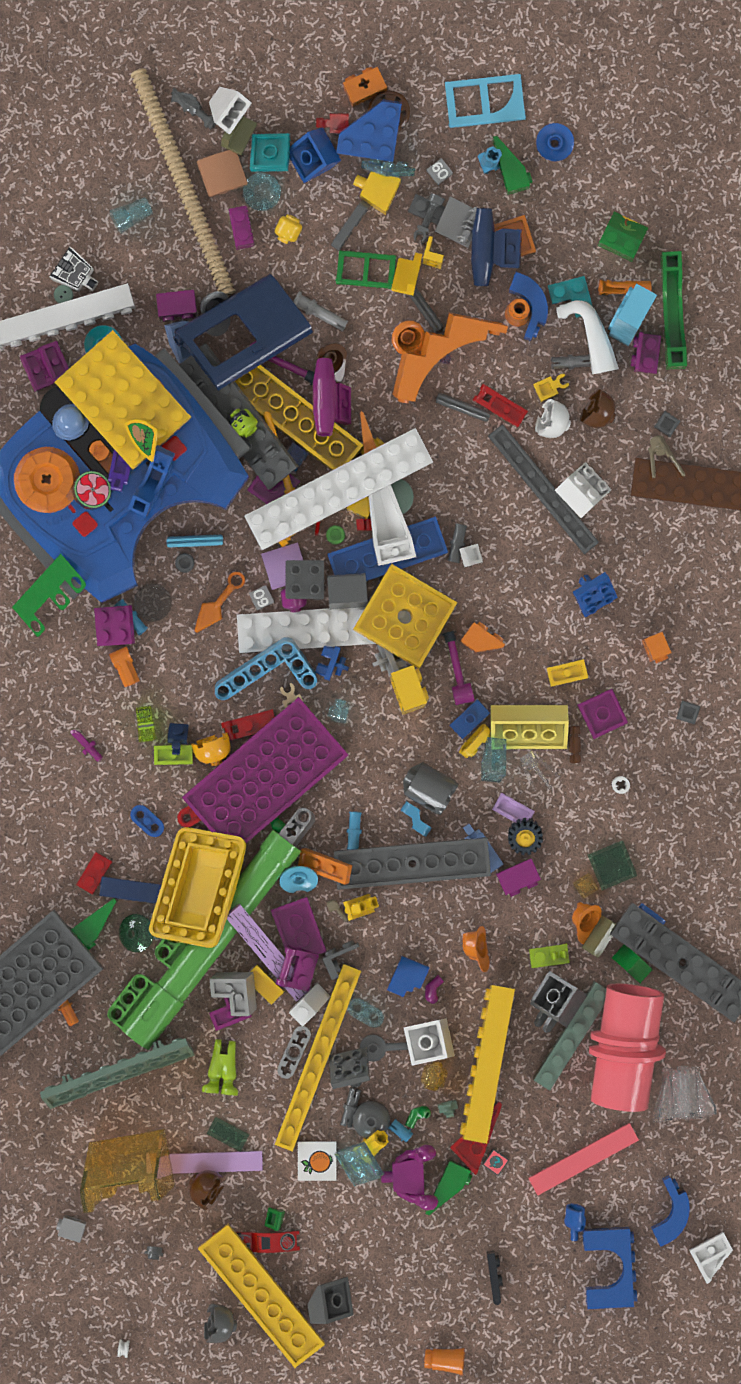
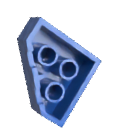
[336,99,402,162]

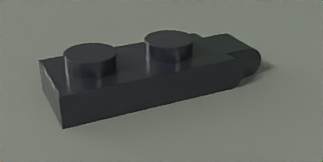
[486,1251,503,1305]

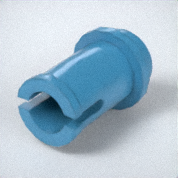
[388,1119,413,1142]

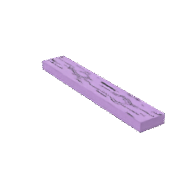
[227,904,311,1001]

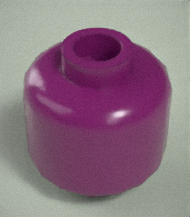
[281,586,307,612]

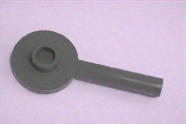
[360,1034,408,1062]

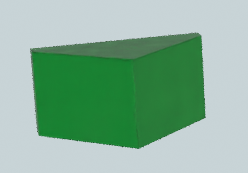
[612,945,653,983]

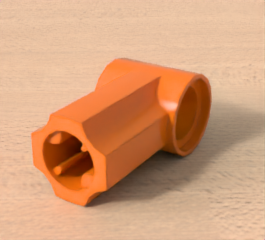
[109,646,140,688]

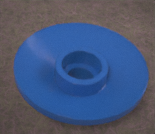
[536,123,574,162]

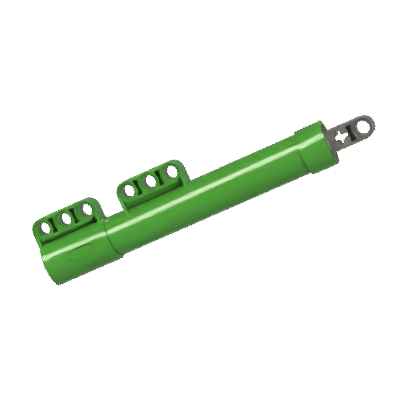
[107,808,315,1050]

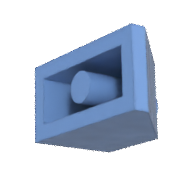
[164,320,191,363]

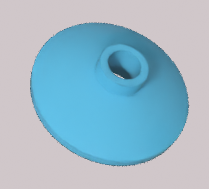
[279,866,318,893]

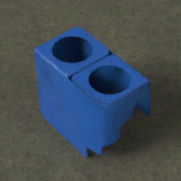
[387,956,430,997]

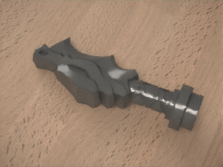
[171,88,216,130]

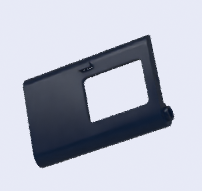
[173,274,313,391]

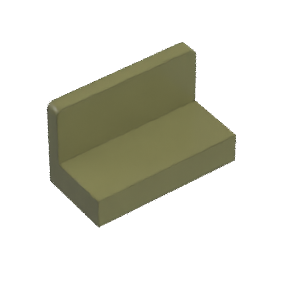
[221,115,257,155]
[582,915,616,958]

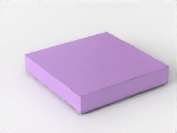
[261,542,303,590]

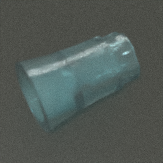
[109,197,153,234]

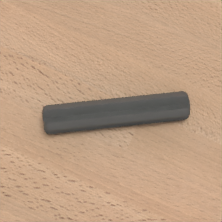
[409,287,443,332]
[436,393,491,422]

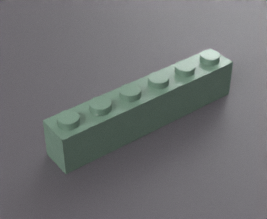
[533,981,606,1091]

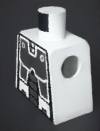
[49,247,98,292]

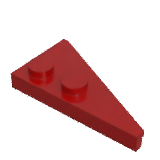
[450,1101,502,1175]

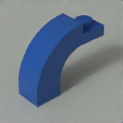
[509,272,548,341]
[128,445,175,517]
[651,1176,690,1247]

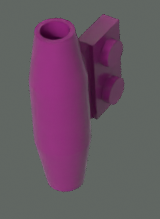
[313,358,351,437]

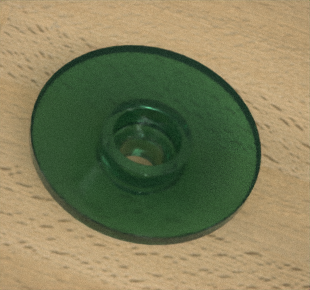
[119,914,154,952]

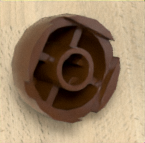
[580,389,616,428]
[189,1170,226,1210]

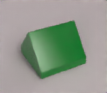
[264,1207,285,1231]

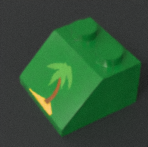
[598,211,648,262]

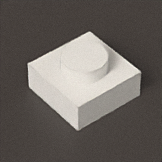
[459,544,483,567]

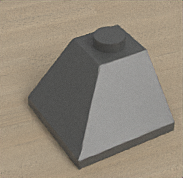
[307,1277,354,1324]

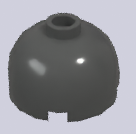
[352,1100,390,1139]
[204,1304,237,1344]

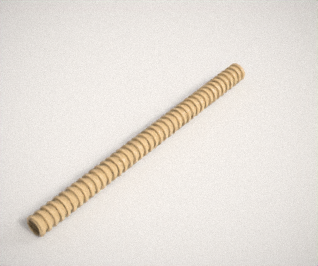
[131,68,236,297]

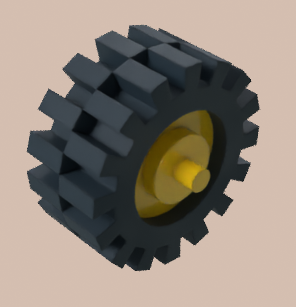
[508,818,543,855]

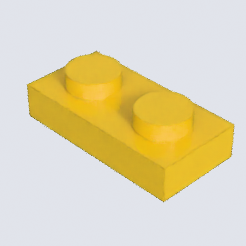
[546,659,588,687]

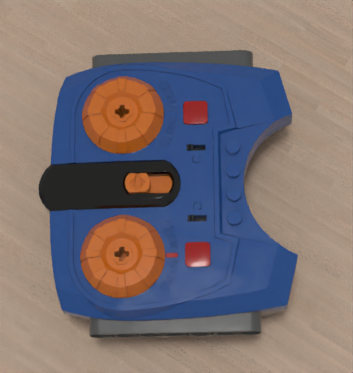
[0,344,250,603]

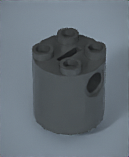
[403,762,459,815]

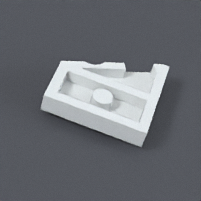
[689,1232,733,1284]

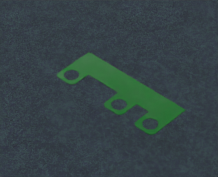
[12,554,86,637]

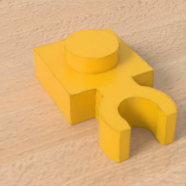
[533,374,569,402]

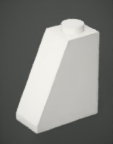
[209,87,252,134]
[289,983,331,1027]

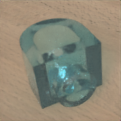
[328,699,350,724]

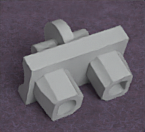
[372,645,407,676]

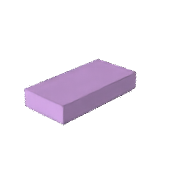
[492,793,535,823]

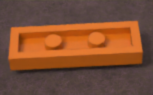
[298,848,352,885]

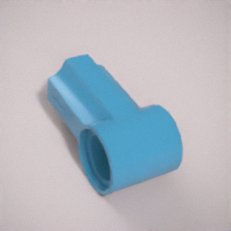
[477,146,502,174]

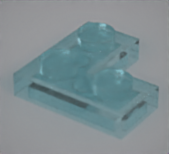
[361,159,416,177]

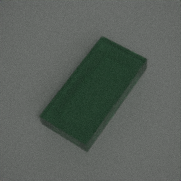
[207,1117,250,1152]

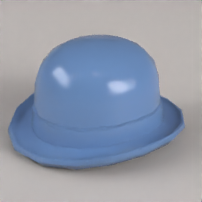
[52,404,90,440]

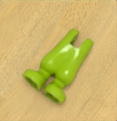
[202,1039,238,1096]

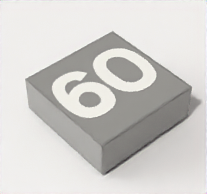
[426,158,453,185]
[249,585,274,611]

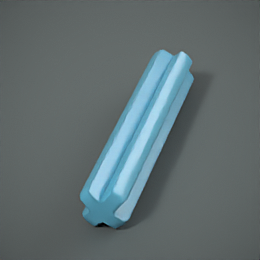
[166,535,223,547]

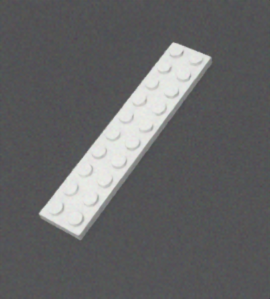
[244,428,433,550]
[237,607,411,653]

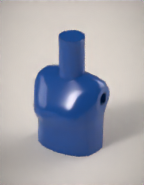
[564,1203,586,1241]

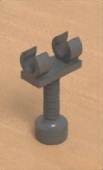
[414,193,445,245]

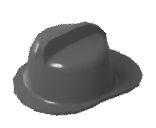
[200,291,230,336]

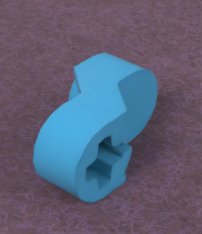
[401,801,432,837]

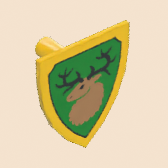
[125,419,166,462]

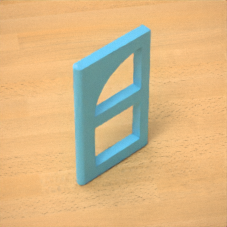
[445,74,526,128]

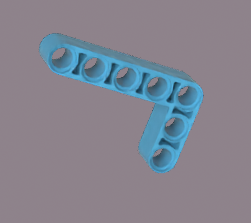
[215,637,317,700]

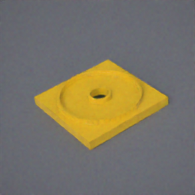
[353,564,457,668]

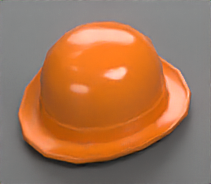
[392,321,425,355]

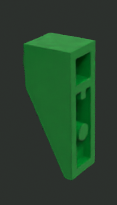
[492,136,532,195]
[71,898,118,950]
[425,1159,473,1215]

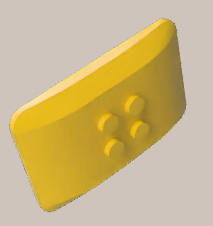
[149,827,246,948]

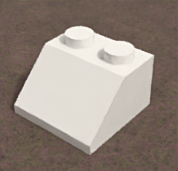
[404,1018,455,1066]

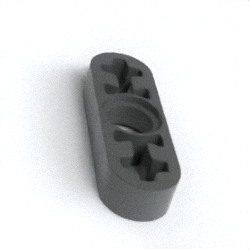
[331,200,370,251]

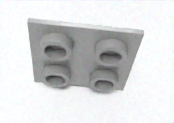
[435,197,477,248]

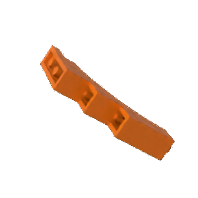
[393,312,508,403]

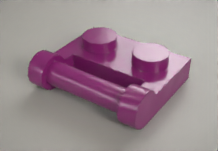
[276,947,319,992]

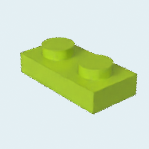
[154,745,193,765]

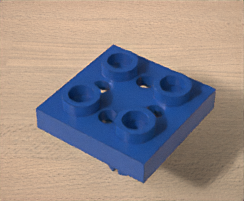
[573,572,618,617]

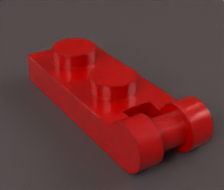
[472,384,528,428]
[221,709,275,741]

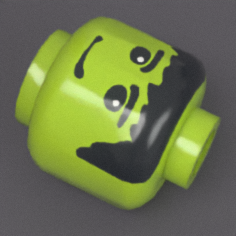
[229,408,258,438]

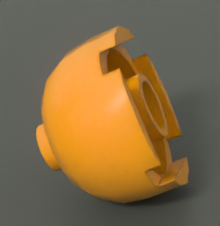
[191,733,231,766]

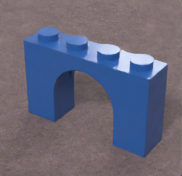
[583,1227,637,1309]

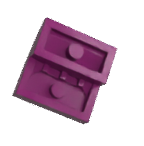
[20,341,69,392]

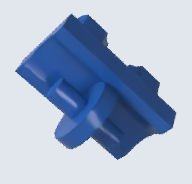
[315,646,349,681]

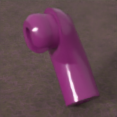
[425,975,444,1004]

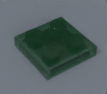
[587,840,637,890]

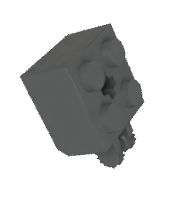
[530,971,587,1033]

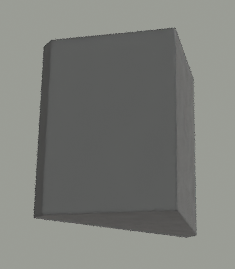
[327,573,368,610]

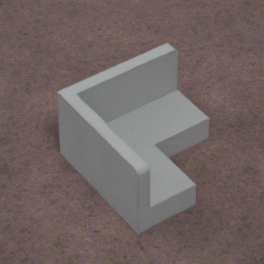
[209,972,257,1016]

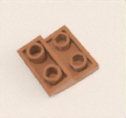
[197,150,248,197]

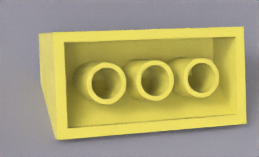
[490,705,569,749]

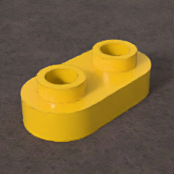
[459,724,491,758]

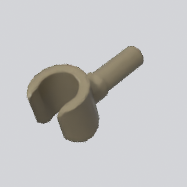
[326,900,349,922]

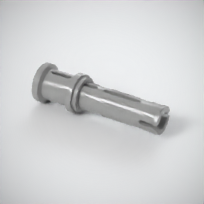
[293,291,348,332]

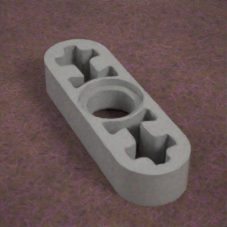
[277,1026,311,1079]

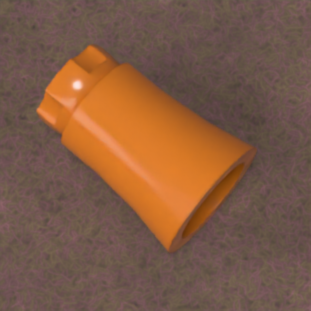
[505,299,531,327]
[424,1348,465,1376]

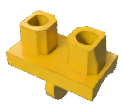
[343,894,379,921]

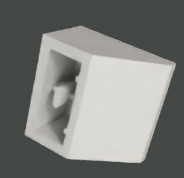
[555,462,611,518]

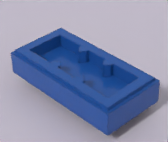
[449,699,490,739]

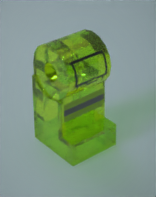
[136,705,157,742]

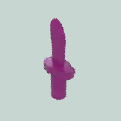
[70,730,103,762]

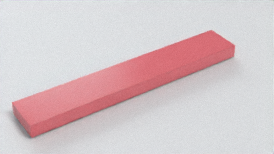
[528,1123,639,1195]

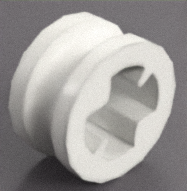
[612,776,630,794]
[118,1339,130,1358]

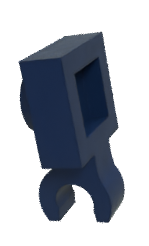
[168,723,189,755]

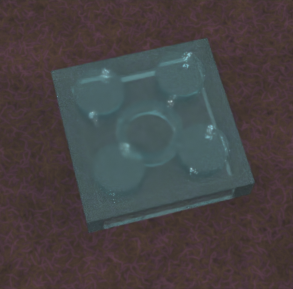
[334,1141,384,1186]

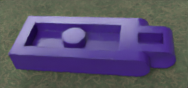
[108,449,131,492]

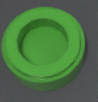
[326,525,345,545]

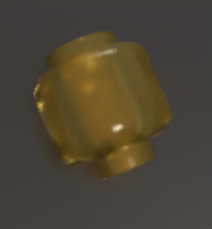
[421,1061,448,1091]

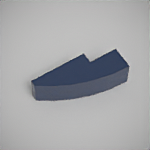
[99,877,161,904]

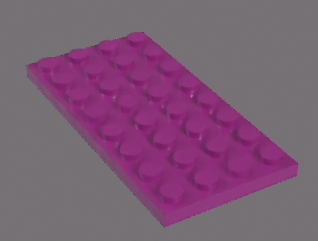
[182,697,348,843]

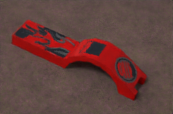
[213,1230,300,1253]

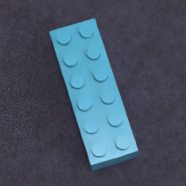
[608,284,657,346]

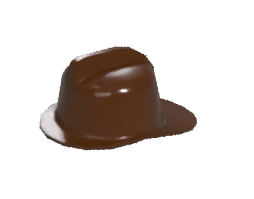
[316,343,347,383]

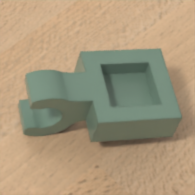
[437,1099,458,1118]

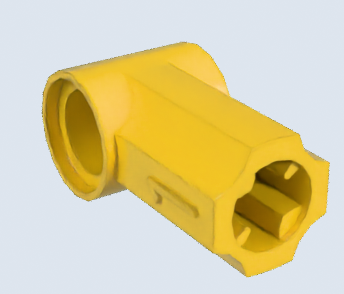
[354,1130,389,1162]

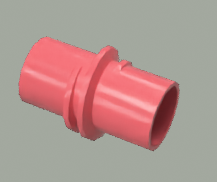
[589,983,666,1112]

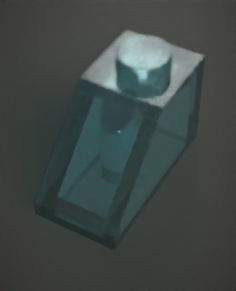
[481,737,506,783]

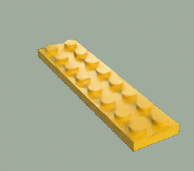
[198,1223,325,1368]

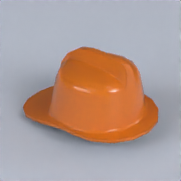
[572,902,602,944]
[463,926,490,972]

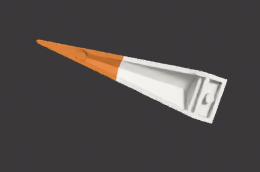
[360,411,416,566]

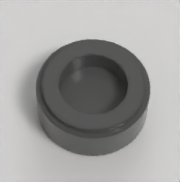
[175,553,195,573]

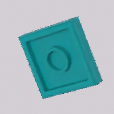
[250,133,291,172]

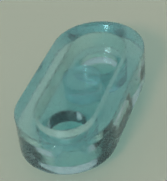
[348,998,384,1028]

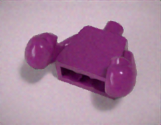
[381,1145,438,1211]

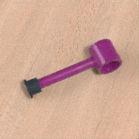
[250,341,315,385]
[442,631,474,705]

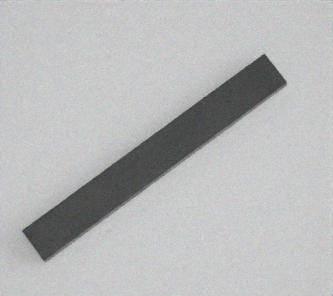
[488,424,599,555]

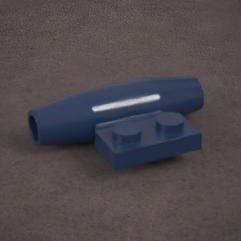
[471,208,522,286]

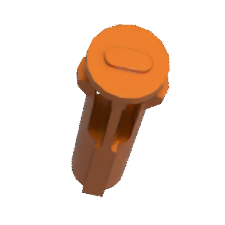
[598,279,652,295]

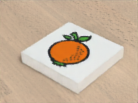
[298,1141,336,1181]

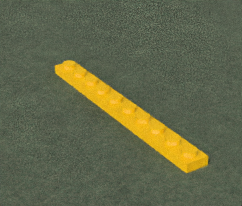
[275,964,361,1152]

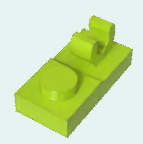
[529,944,570,968]

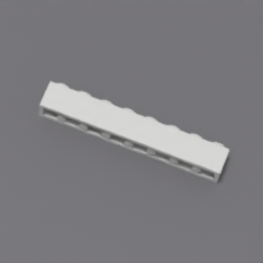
[0,283,135,351]

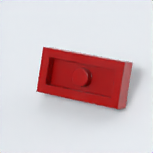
[76,852,113,895]

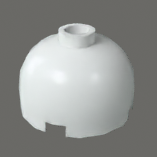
[535,399,571,439]

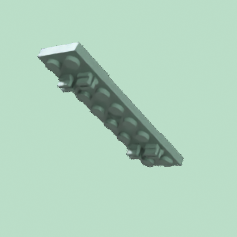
[40,1038,195,1109]

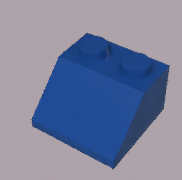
[289,127,341,183]

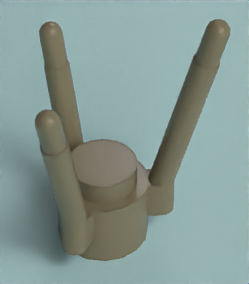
[648,435,685,478]

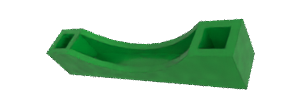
[660,251,687,370]

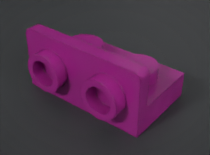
[631,331,661,374]

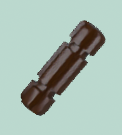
[569,726,581,763]

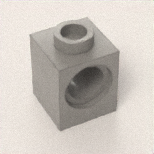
[56,1215,87,1243]

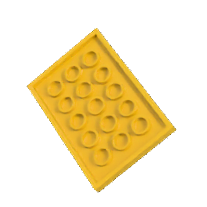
[55,330,191,470]

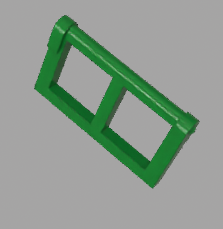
[335,250,396,289]

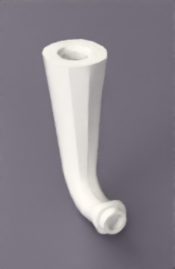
[556,300,619,374]

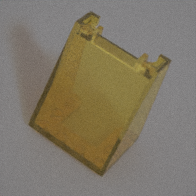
[80,1129,175,1213]

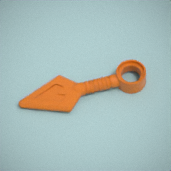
[194,572,245,633]

